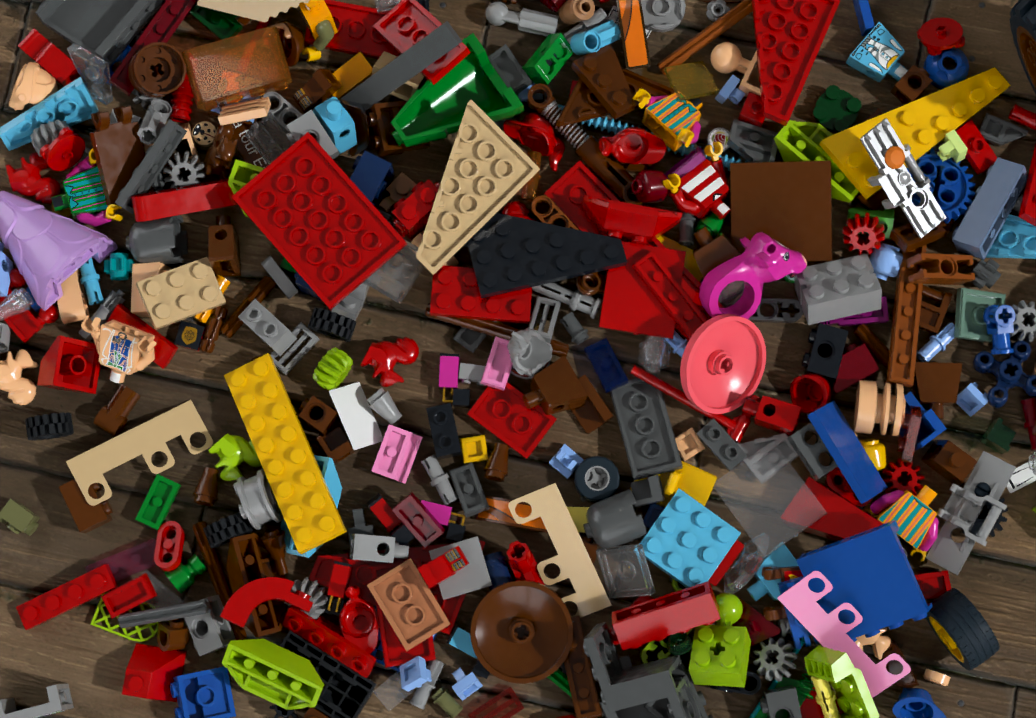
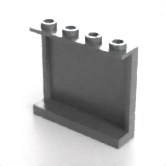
[35,0,166,68]

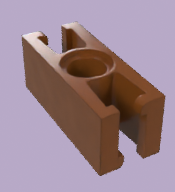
[907,253,975,285]

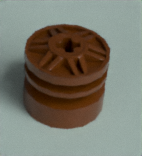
[128,42,186,98]

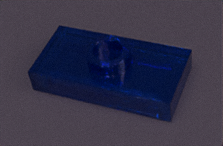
[584,338,628,393]

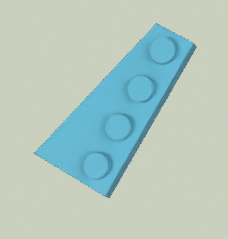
[0,77,99,151]
[985,214,1036,259]

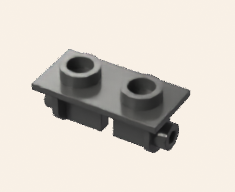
[696,418,748,471]

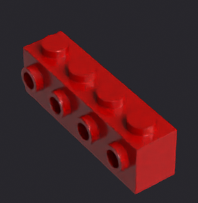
[612,581,721,650]

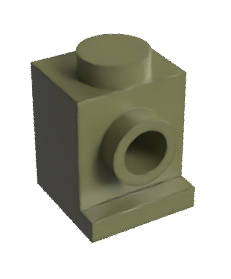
[0,499,40,536]

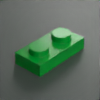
[135,474,181,530]

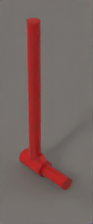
[630,364,761,443]

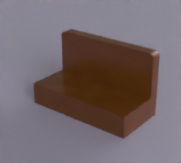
[570,375,613,434]

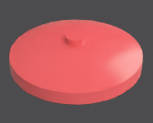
[680,314,766,414]

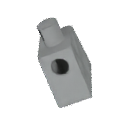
[349,534,409,563]

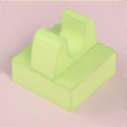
[937,130,968,163]

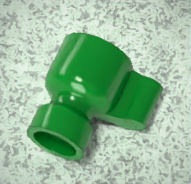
[162,554,208,594]

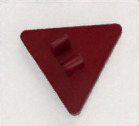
[733,598,781,647]

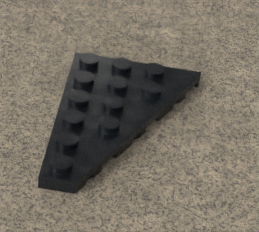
[467,213,627,299]

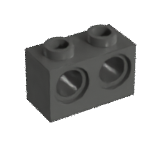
[787,423,838,480]

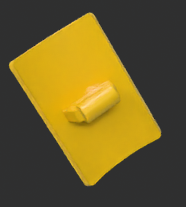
[630,460,717,508]

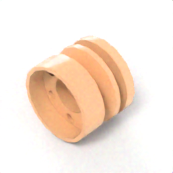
[854,380,906,437]

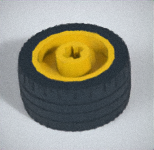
[926,588,1000,671]

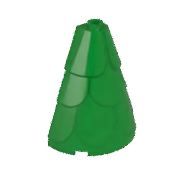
[391,33,524,147]

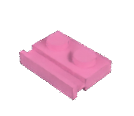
[371,424,423,484]

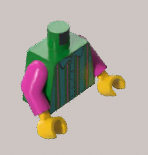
[51,148,123,227]

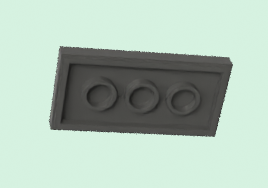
[608,373,683,481]

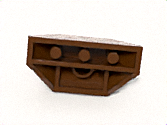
[226,533,289,638]

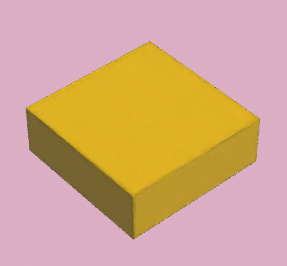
[460,435,489,464]

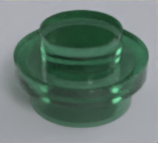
[667,633,693,655]

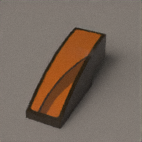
[616,0,651,70]

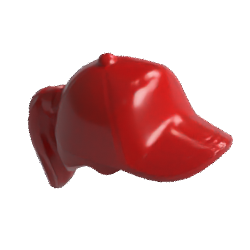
[503,113,565,172]
[598,127,666,165]
[339,585,379,654]

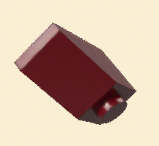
[831,343,880,396]

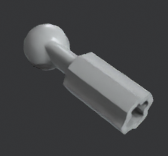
[485,2,559,36]

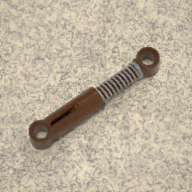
[527,83,643,205]

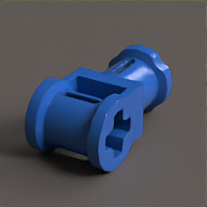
[983,305,1016,354]

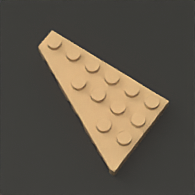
[415,99,540,275]

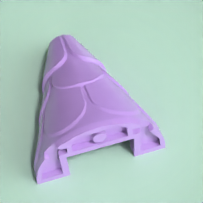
[0,191,118,311]

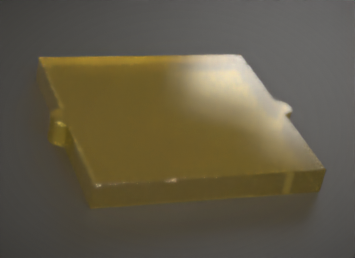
[664,61,719,101]

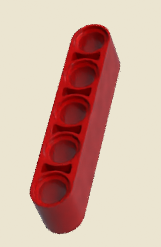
[131,178,238,222]

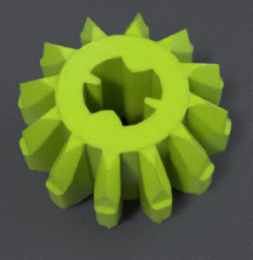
[313,347,353,390]

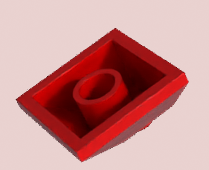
[37,336,100,394]
[122,643,187,702]

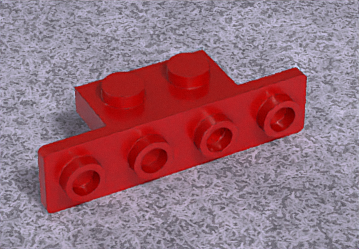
[282,606,377,678]

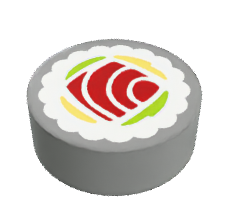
[707,128,730,153]

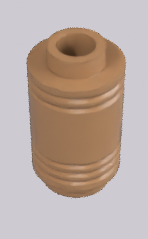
[558,0,595,25]

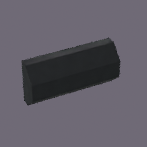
[280,630,377,718]

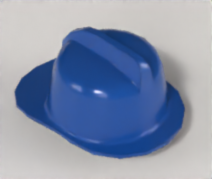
[892,688,947,718]

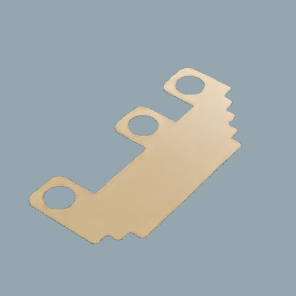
[197,0,310,23]

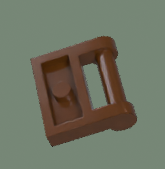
[890,285,953,335]

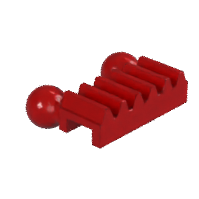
[0,268,59,343]

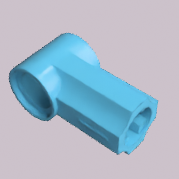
[570,20,621,55]

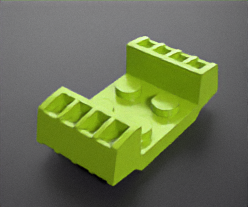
[804,645,879,718]

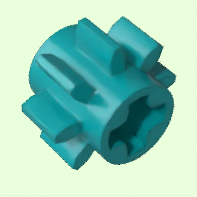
[104,253,135,281]

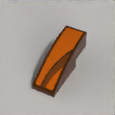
[475,496,548,534]

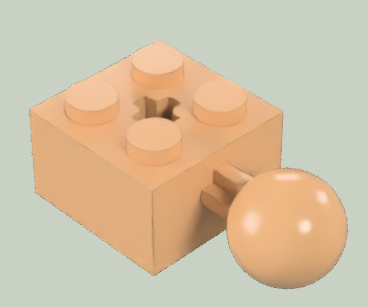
[710,42,761,97]

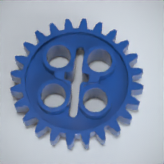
[906,148,975,224]

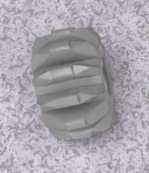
[30,120,71,157]
[163,151,206,188]
[1005,300,1036,343]
[284,577,329,619]
[753,638,797,682]

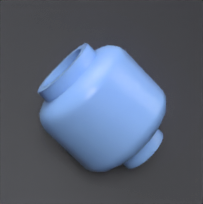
[869,243,903,281]

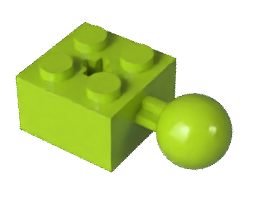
[688,593,751,688]

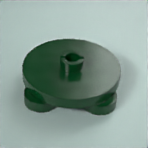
[813,85,862,132]

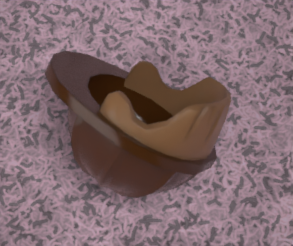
[263,21,305,67]

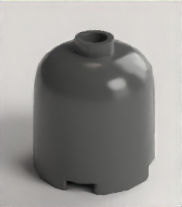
[126,215,188,264]
[583,489,647,549]

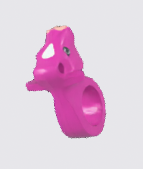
[699,232,807,319]

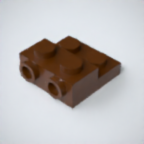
[366,101,430,157]

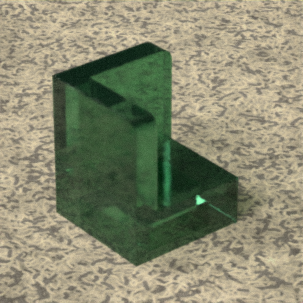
[980,417,1016,455]

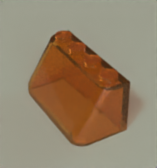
[181,26,293,111]

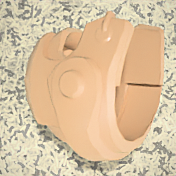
[9,62,58,111]

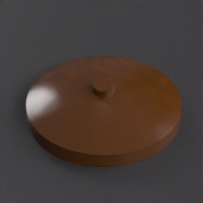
[470,580,573,684]

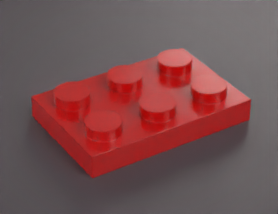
[467,382,557,459]

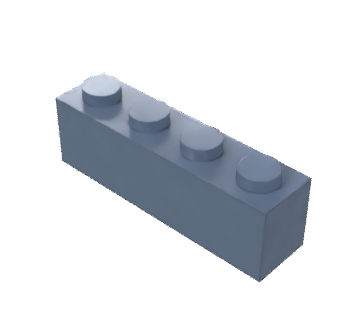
[952,158,1028,260]

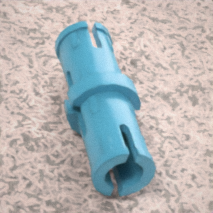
[80,257,104,305]

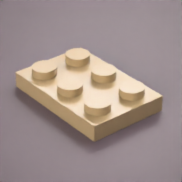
[136,257,226,330]

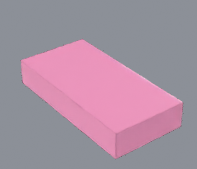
[480,336,513,391]

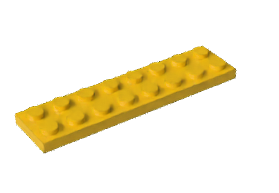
[224,353,347,554]

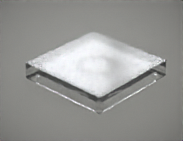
[596,544,656,598]

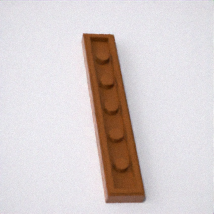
[886,244,927,387]

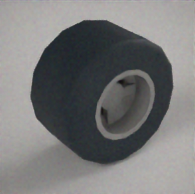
[574,456,620,502]

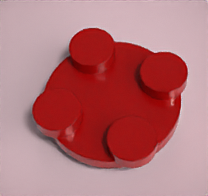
[917,17,965,56]
[40,127,85,171]

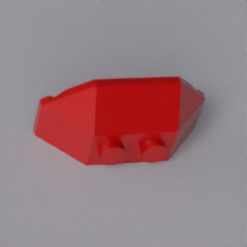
[582,195,682,244]

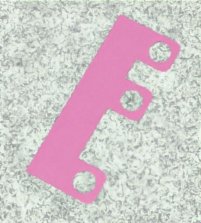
[777,571,911,698]

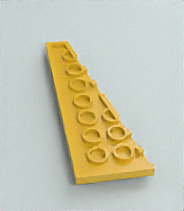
[819,67,1011,200]

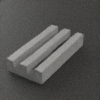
[528,296,561,343]
[270,322,320,375]

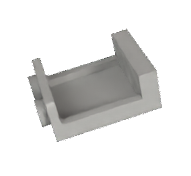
[0,683,74,718]

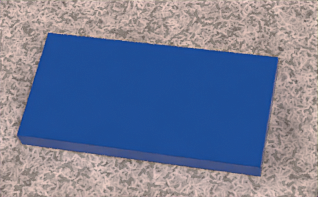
[807,401,888,504]

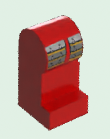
[417,546,469,589]

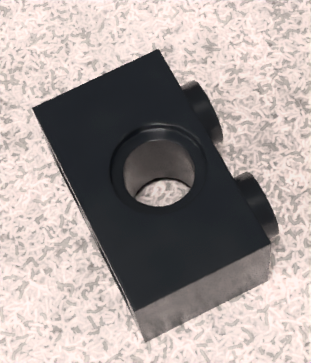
[801,323,848,382]
[426,403,462,460]

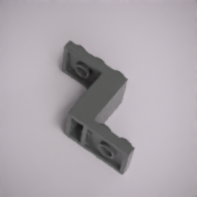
[583,622,702,718]

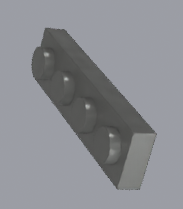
[115,119,187,214]

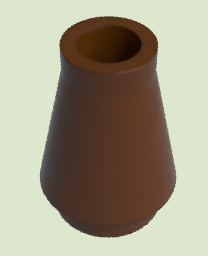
[484,443,509,482]
[193,467,219,506]

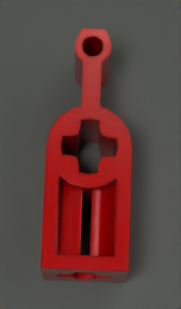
[18,28,83,87]

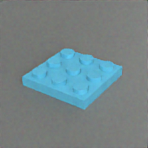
[635,488,741,588]

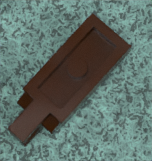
[890,219,955,253]

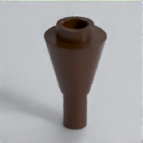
[260,527,288,575]

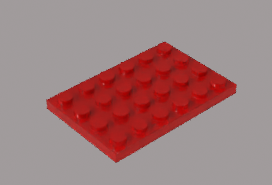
[232,132,407,310]

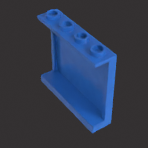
[796,520,933,642]

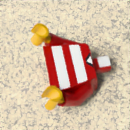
[663,142,731,220]

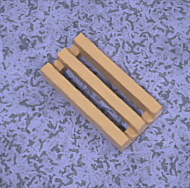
[218,97,271,126]

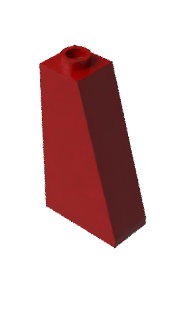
[780,477,883,541]

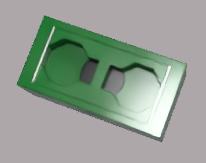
[522,33,574,85]

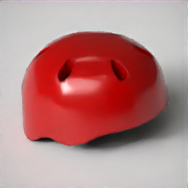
[790,374,831,413]

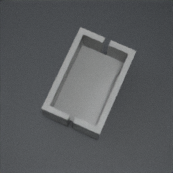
[794,253,882,325]

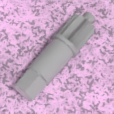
[78,289,125,342]

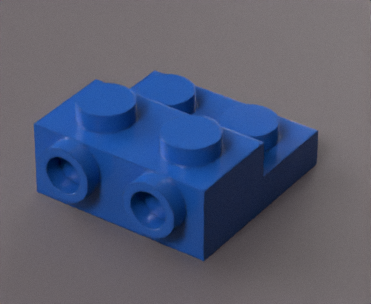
[170,667,236,718]

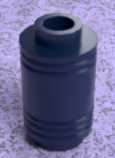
[484,551,513,591]

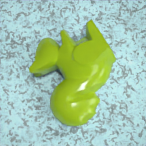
[208,433,262,481]

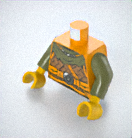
[289,0,338,62]

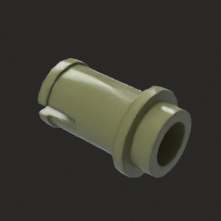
[431,686,463,718]

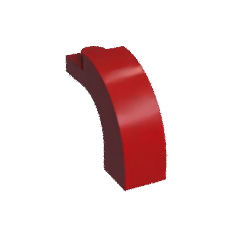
[220,577,313,629]

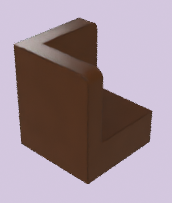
[316,427,355,465]

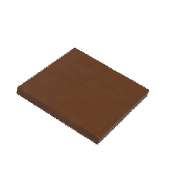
[730,160,832,261]

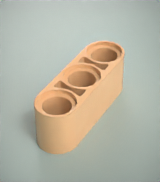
[57,268,89,324]

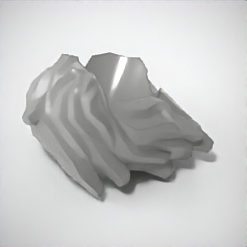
[507,328,553,378]

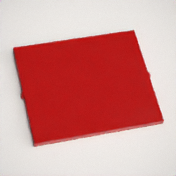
[599,241,686,339]

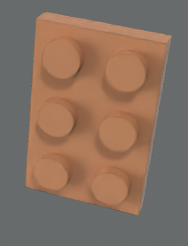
[367,558,451,651]

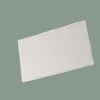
[329,382,383,450]

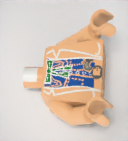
[81,315,157,383]

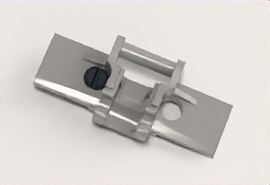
[926,451,1016,575]

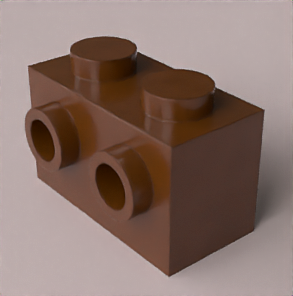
[59,479,113,534]

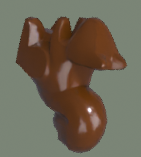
[203,123,237,179]

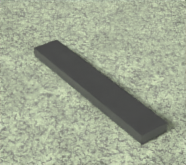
[341,21,462,112]

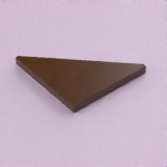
[556,67,678,127]

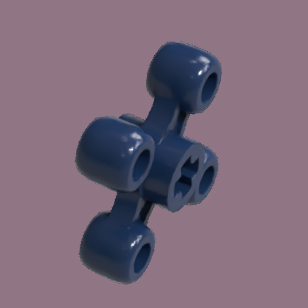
[973,340,1036,408]

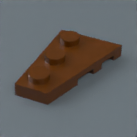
[571,43,636,119]

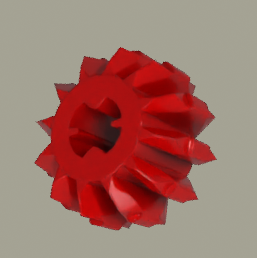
[842,212,885,256]
[882,458,925,496]

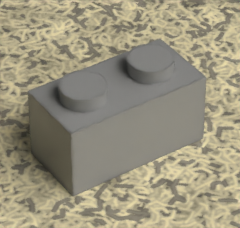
[458,363,486,386]

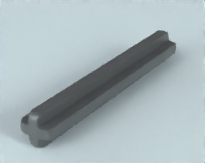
[118,599,211,628]

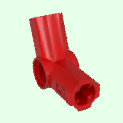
[506,541,545,585]

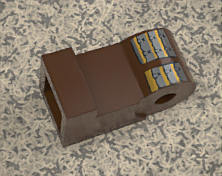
[293,69,342,113]

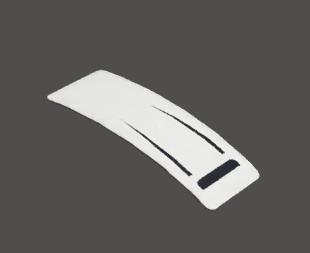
[1006,458,1036,493]

